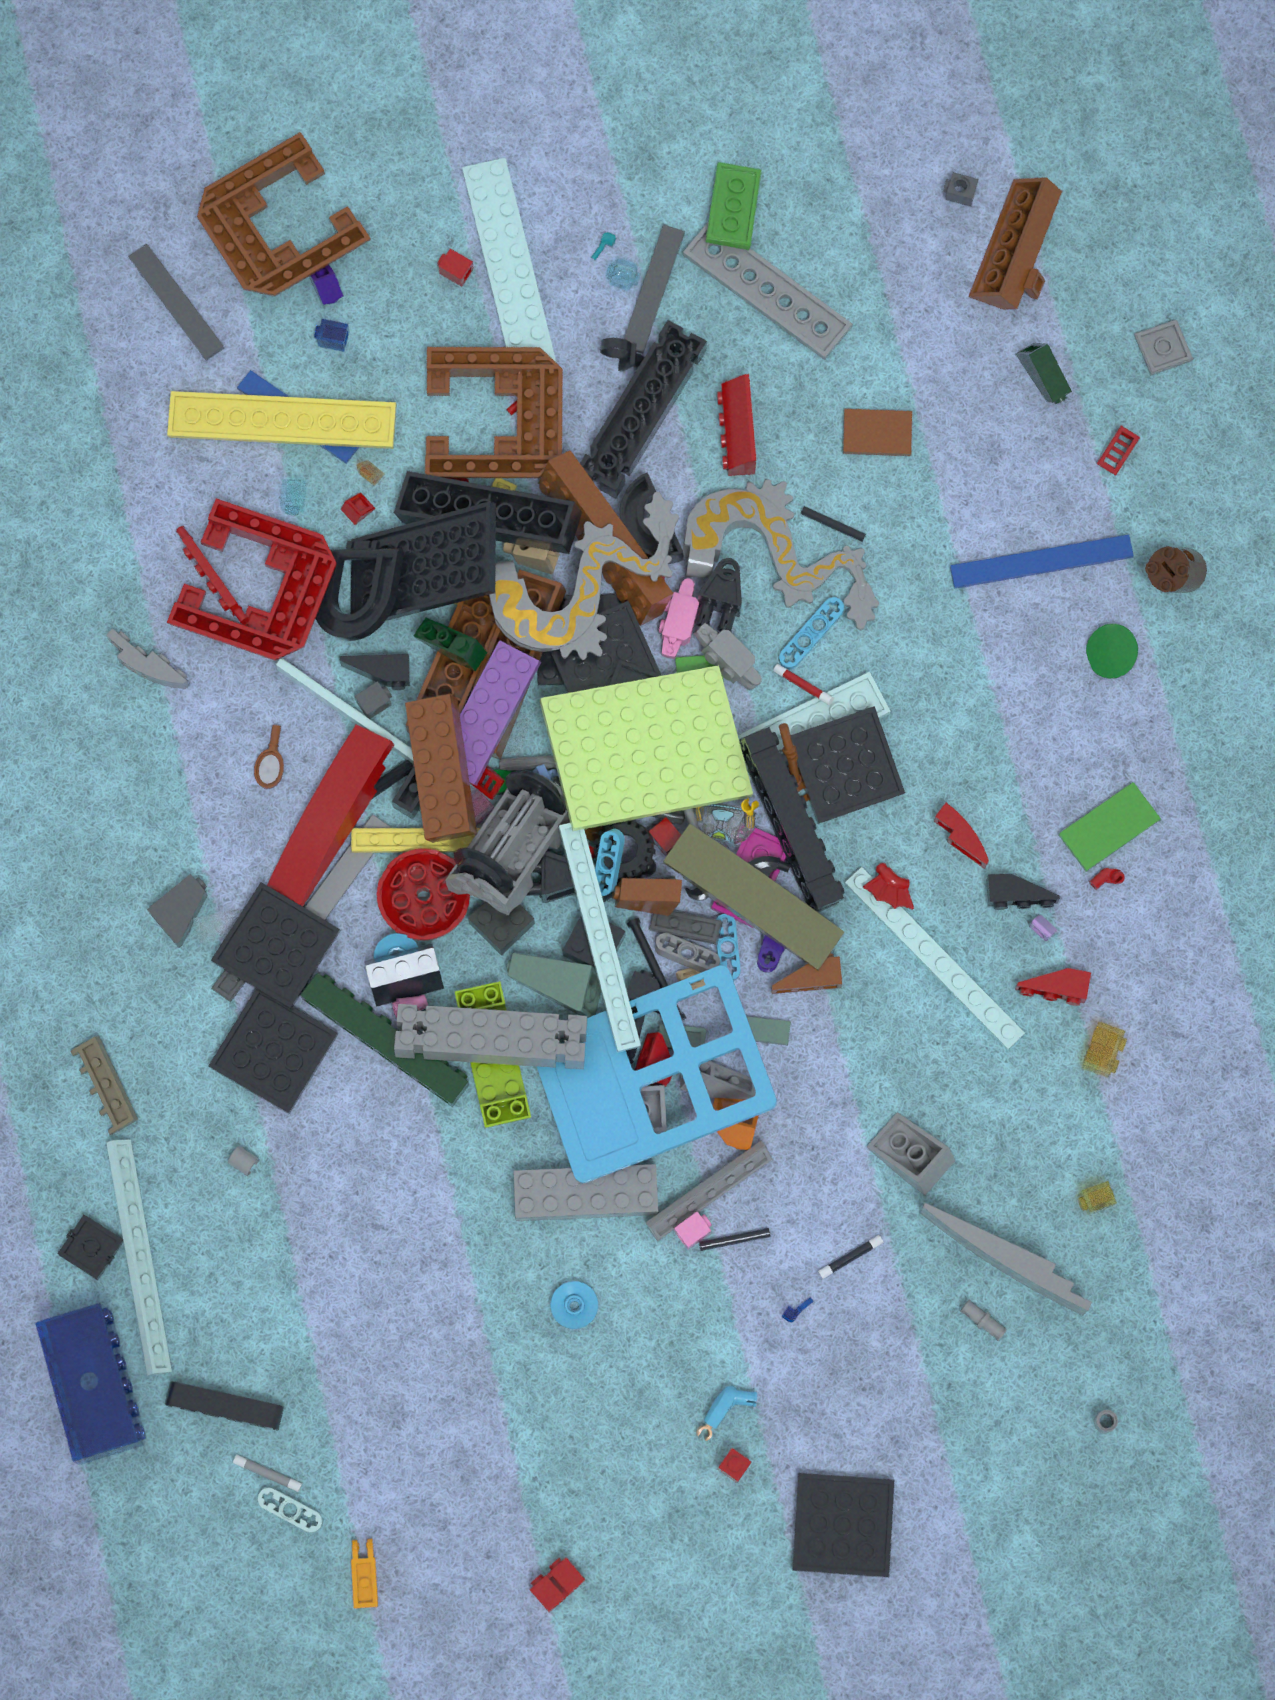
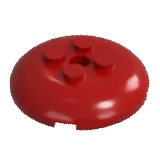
[377,848,470,941]

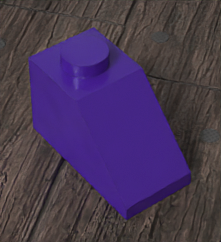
[309,265,344,305]

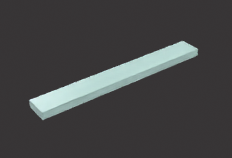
[276,658,414,765]

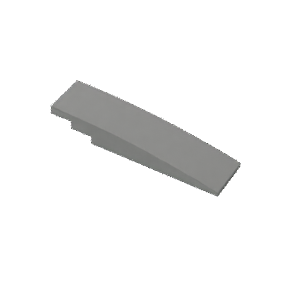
[920,1203,1092,1316]

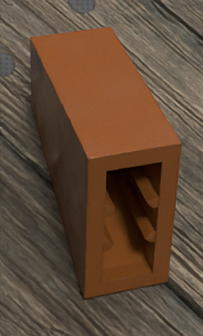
[612,878,682,916]

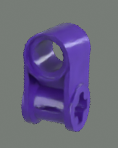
[757,935,785,973]

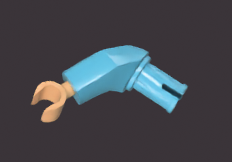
[696,1386,757,1441]

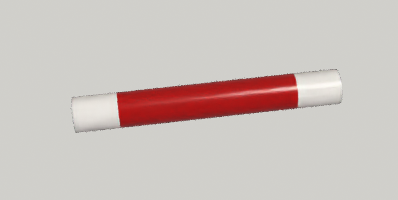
[773,664,834,705]

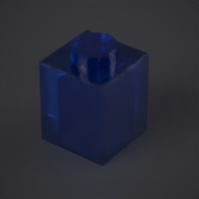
[314,319,350,352]

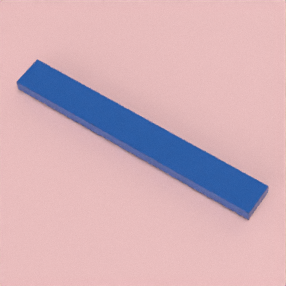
[950,534,1134,589]

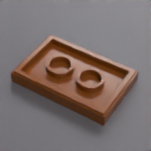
[843,409,912,456]

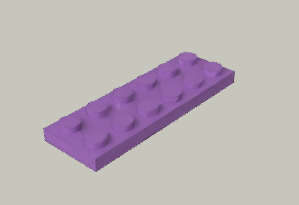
[460,640,541,785]

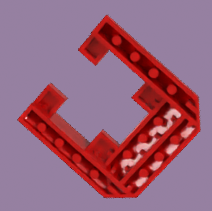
[167,498,337,661]

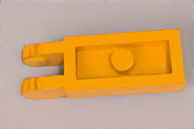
[351,1539,378,1609]

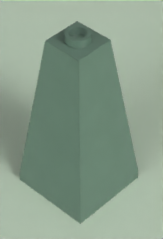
[507,953,601,1018]

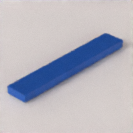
[237,370,359,464]

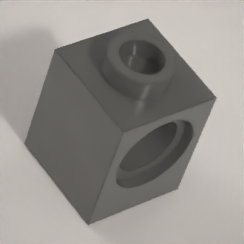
[943,172,979,207]
[355,681,392,719]

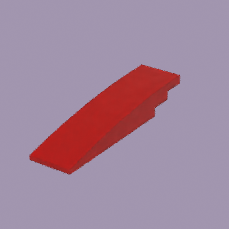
[267,724,394,907]

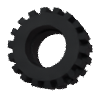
[594,820,656,879]

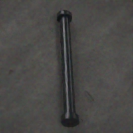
[627,918,686,1021]

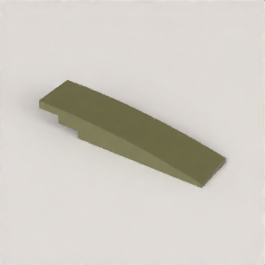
[663,824,845,970]

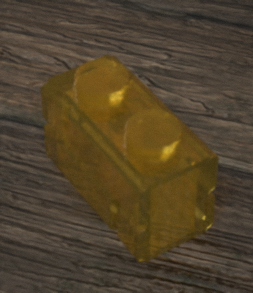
[1081,1022,1127,1078]

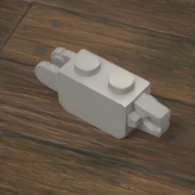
[694,623,762,691]

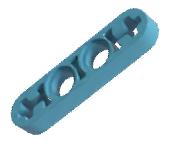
[779,597,844,670]

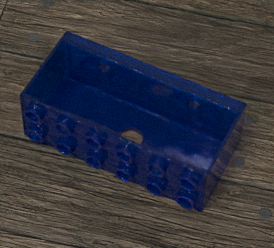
[35,1303,146,1465]

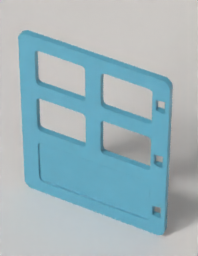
[537,965,777,1183]

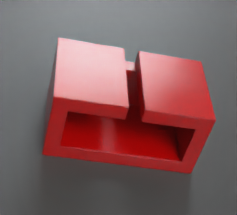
[530,1557,586,1613]

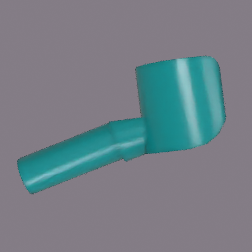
[591,232,616,260]

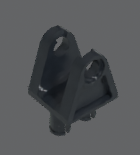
[695,558,742,632]
[526,851,576,903]

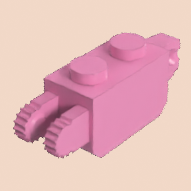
[659,578,699,659]

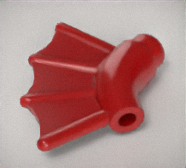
[863,862,914,910]

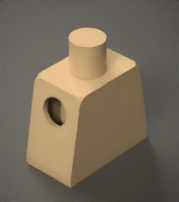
[503,542,560,575]

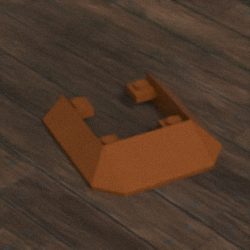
[197,132,371,296]
[425,347,563,478]

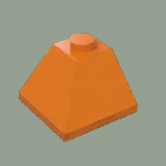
[713,1098,759,1150]

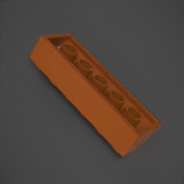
[968,177,1062,310]

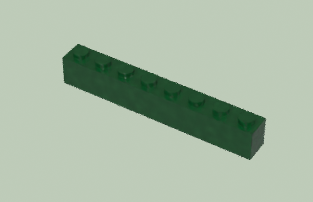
[300,973,469,1107]

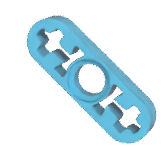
[595,829,625,896]
[716,914,741,981]

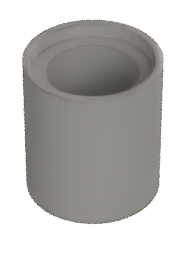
[228,1145,259,1176]
[1094,1410,1118,1434]

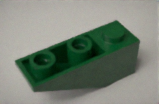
[413,617,488,672]

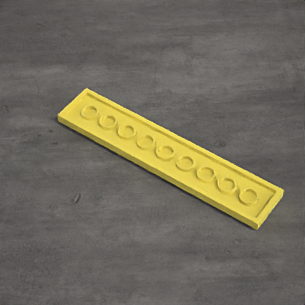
[167,391,397,449]

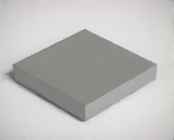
[1134,319,1193,376]

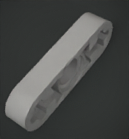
[655,933,720,973]

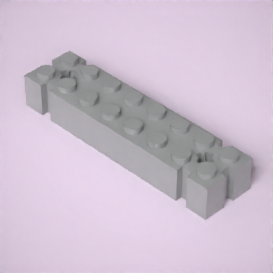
[394,1004,587,1069]

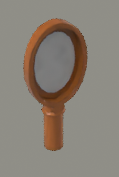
[254,725,284,789]

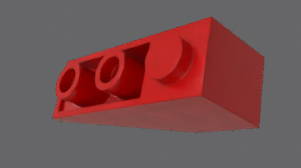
[1015,968,1091,1006]

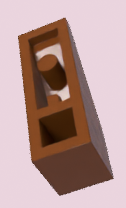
[771,954,842,994]

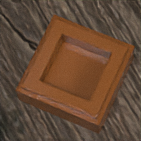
[1023,268,1045,300]

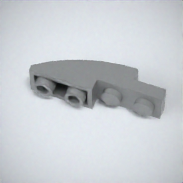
[106,629,189,689]

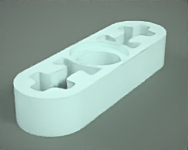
[258,1488,323,1533]

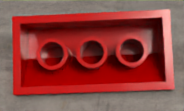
[717,374,756,476]

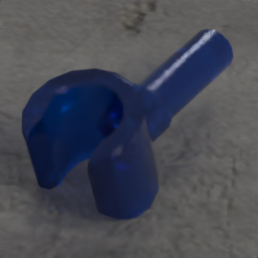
[782,1297,814,1323]

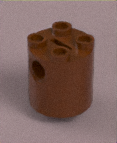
[1145,546,1207,593]

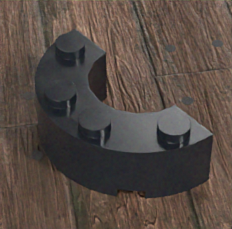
[620,472,684,564]

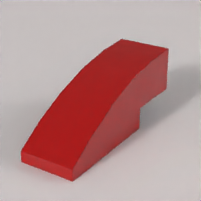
[934,802,989,869]

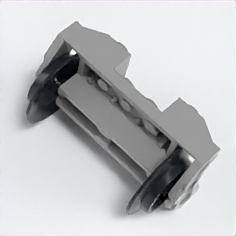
[445,771,570,915]

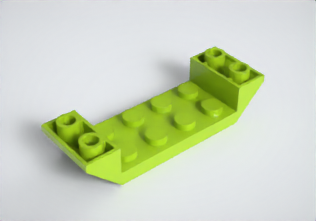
[454,981,531,1128]

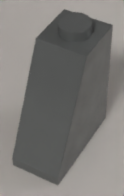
[147,874,208,948]

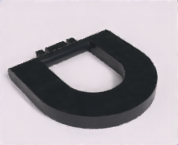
[316,540,404,641]

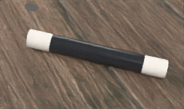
[818,1235,884,1279]

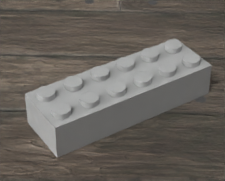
[514,1164,658,1222]

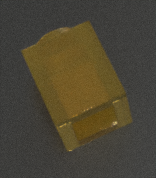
[1077,1181,1117,1215]

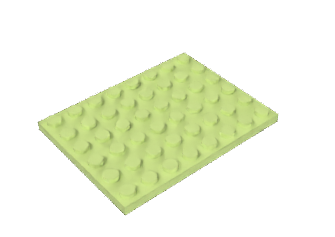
[540,665,753,831]

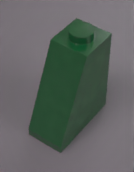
[1015,343,1072,404]

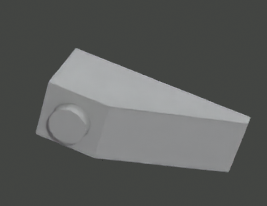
[680,1061,756,1099]

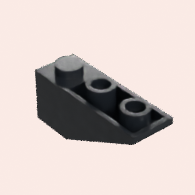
[986,874,1060,910]

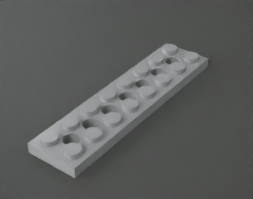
[683,223,853,360]

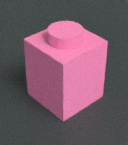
[674,1212,712,1250]

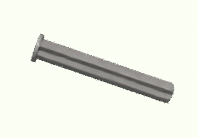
[499,755,556,771]

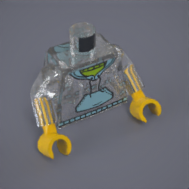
[693,798,759,848]

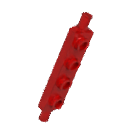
[176,526,249,624]

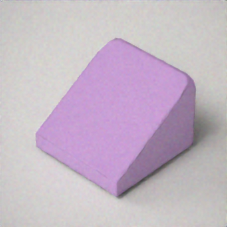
[1030,915,1057,941]

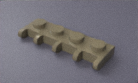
[70,1036,138,1135]

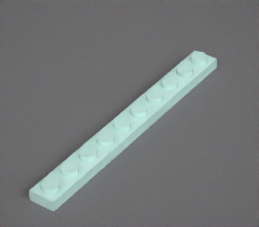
[559,823,641,1053]
[845,867,1025,1050]
[106,1140,172,1376]

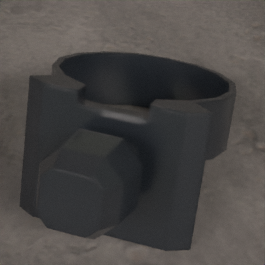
[600,338,645,372]

